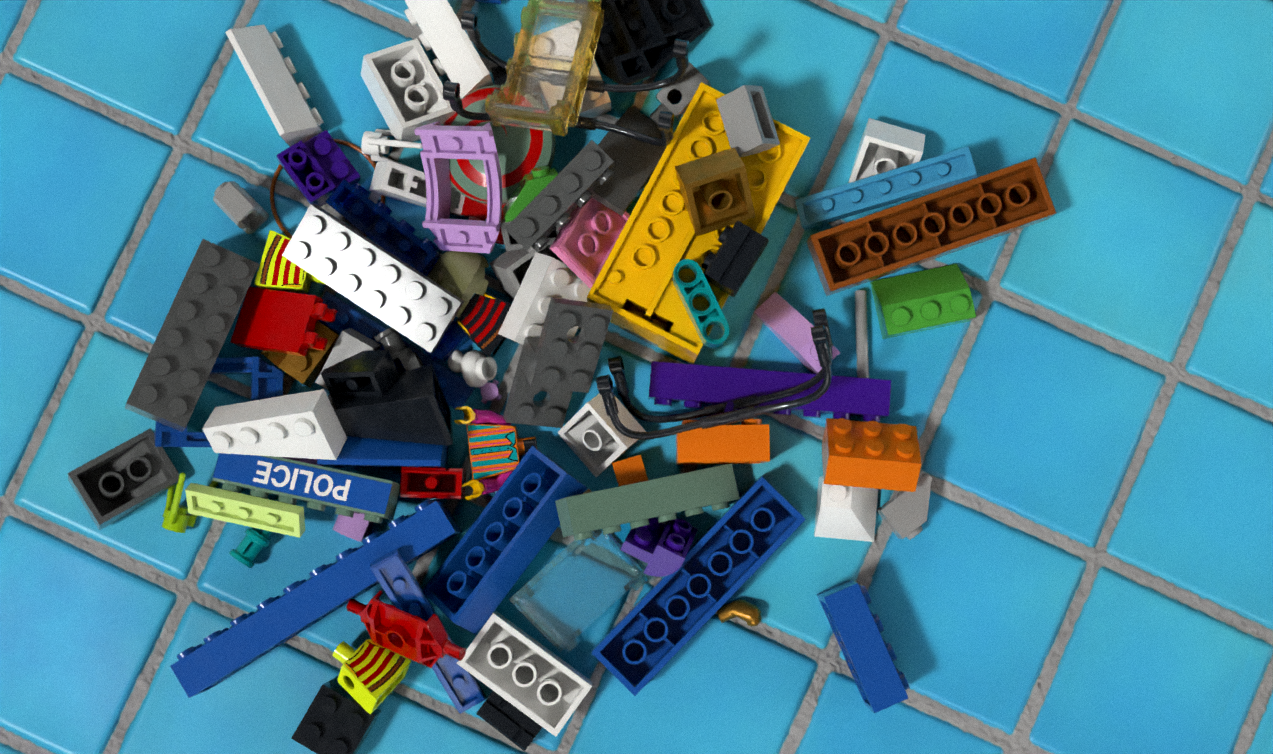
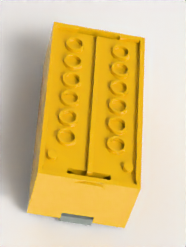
[587,82,810,364]

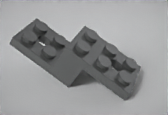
[503,297,613,428]

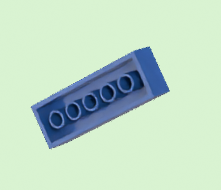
[423,446,587,635]

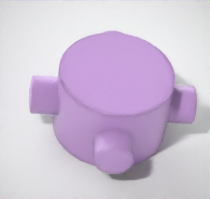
[478,380,502,404]

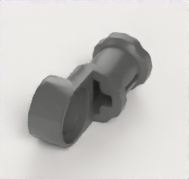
[375,327,424,371]

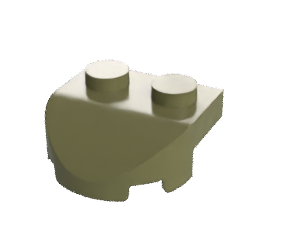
[427,251,489,318]

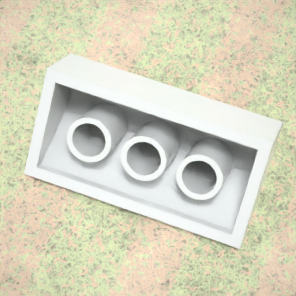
[404,0,493,98]
[225,25,324,147]
[457,611,593,737]

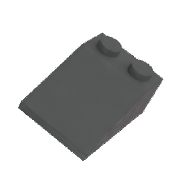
[68,428,179,530]

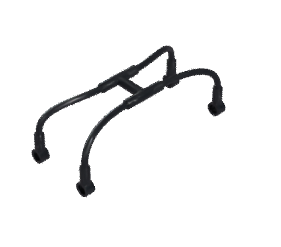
[443,11,689,146]
[596,308,833,440]

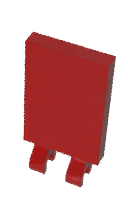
[231,287,337,357]

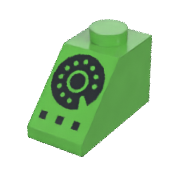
[502,166,558,222]

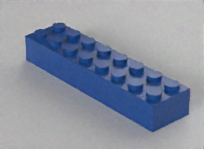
[591,477,806,696]

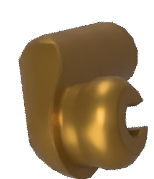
[717,599,762,627]

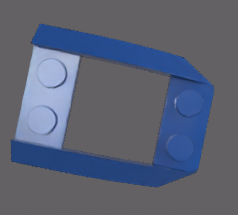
[154,357,283,447]

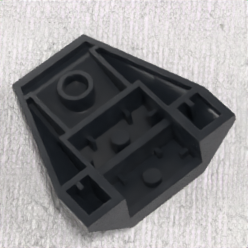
[575,0,711,85]

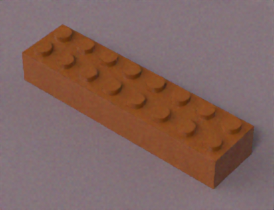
[806,158,1056,297]

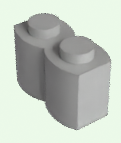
[213,181,269,234]

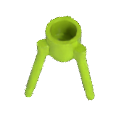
[161,472,219,533]

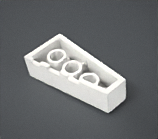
[202,389,347,460]

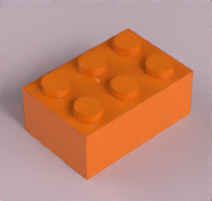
[822,418,922,492]
[676,419,770,465]

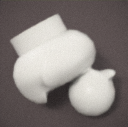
[447,350,497,388]

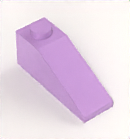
[754,292,840,374]

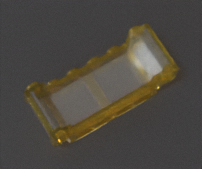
[485,0,604,136]

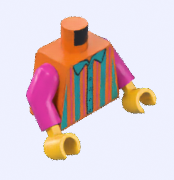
[454,406,537,500]

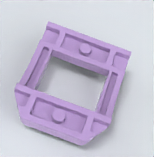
[414,121,502,254]

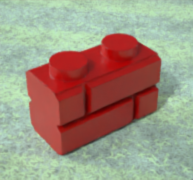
[400,467,466,499]

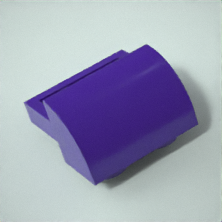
[276,130,360,207]
[620,518,698,577]

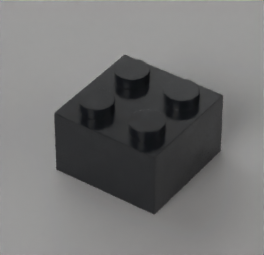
[291,681,381,754]

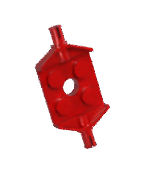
[347,590,466,668]

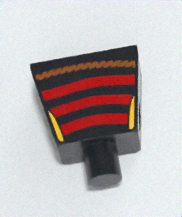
[455,292,511,358]

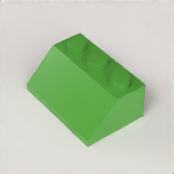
[870,264,976,339]

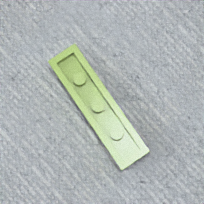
[185,483,305,538]

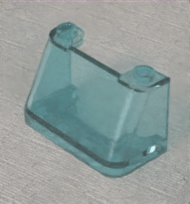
[509,529,649,653]

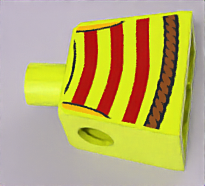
[254,230,326,293]
[332,639,411,715]

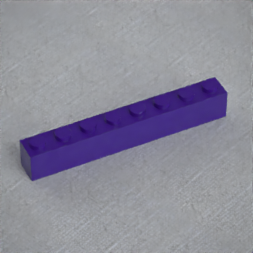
[648,361,891,423]

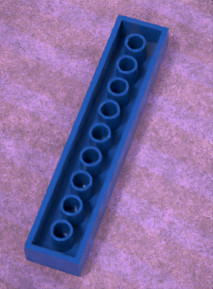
[170,499,462,698]

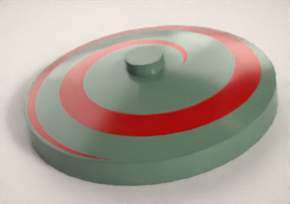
[442,85,556,205]

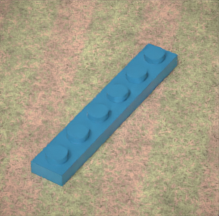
[795,146,978,230]

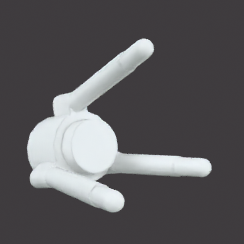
[361,129,423,169]

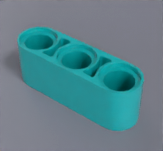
[672,259,730,348]

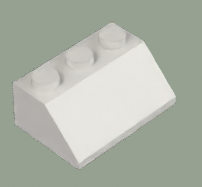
[361,38,456,142]

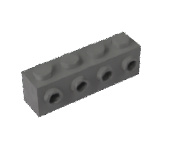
[505,140,616,254]

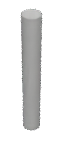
[855,290,869,378]

